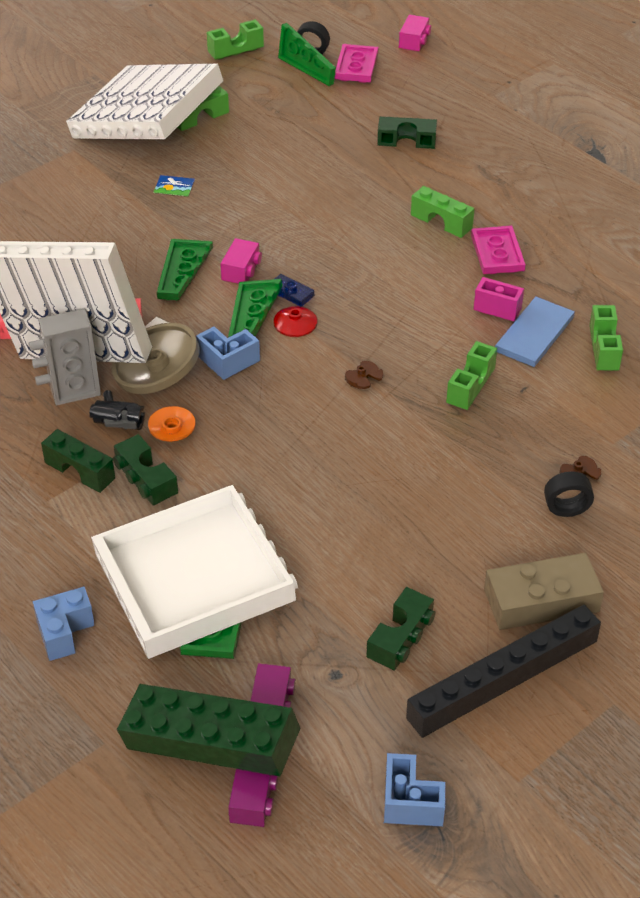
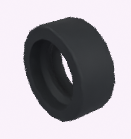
[297,21,330,55]
[544,471,594,517]

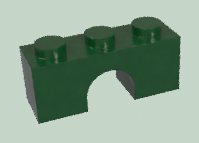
[377,116,437,149]
[41,429,115,493]
[113,434,178,506]
[366,587,436,671]

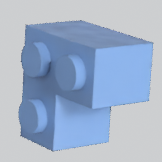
[196,327,260,380]
[32,587,95,661]
[384,753,445,827]

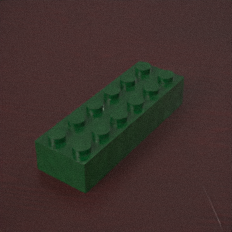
[117,684,301,777]

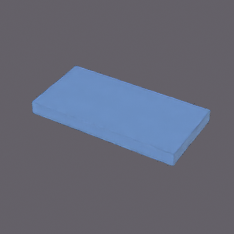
[495,296,575,367]

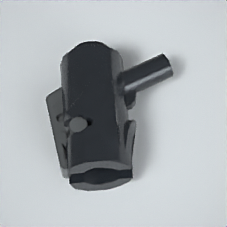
[90,390,145,430]

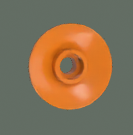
[148,406,195,442]

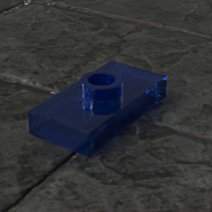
[274,274,315,307]

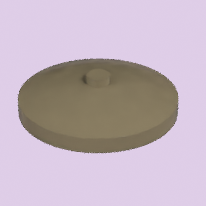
[111,323,200,394]

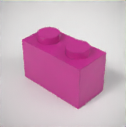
[399,15,431,51]
[220,238,262,284]
[473,277,524,322]

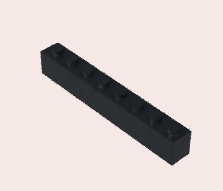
[406,604,601,738]

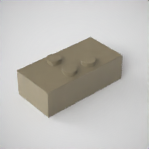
[484,553,604,630]

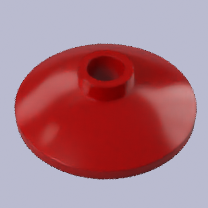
[274,306,317,337]

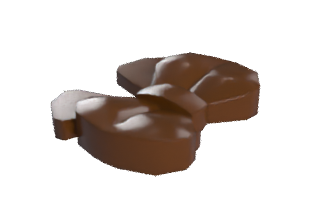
[345,361,383,389]
[559,456,601,480]

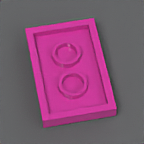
[335,44,378,83]
[471,226,526,274]

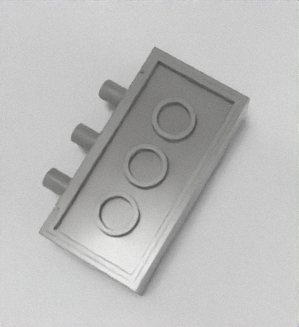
[29,308,101,405]

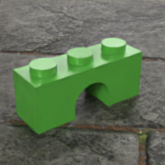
[207,19,264,60]
[177,86,229,131]
[411,186,475,238]
[589,305,623,371]
[446,341,497,410]

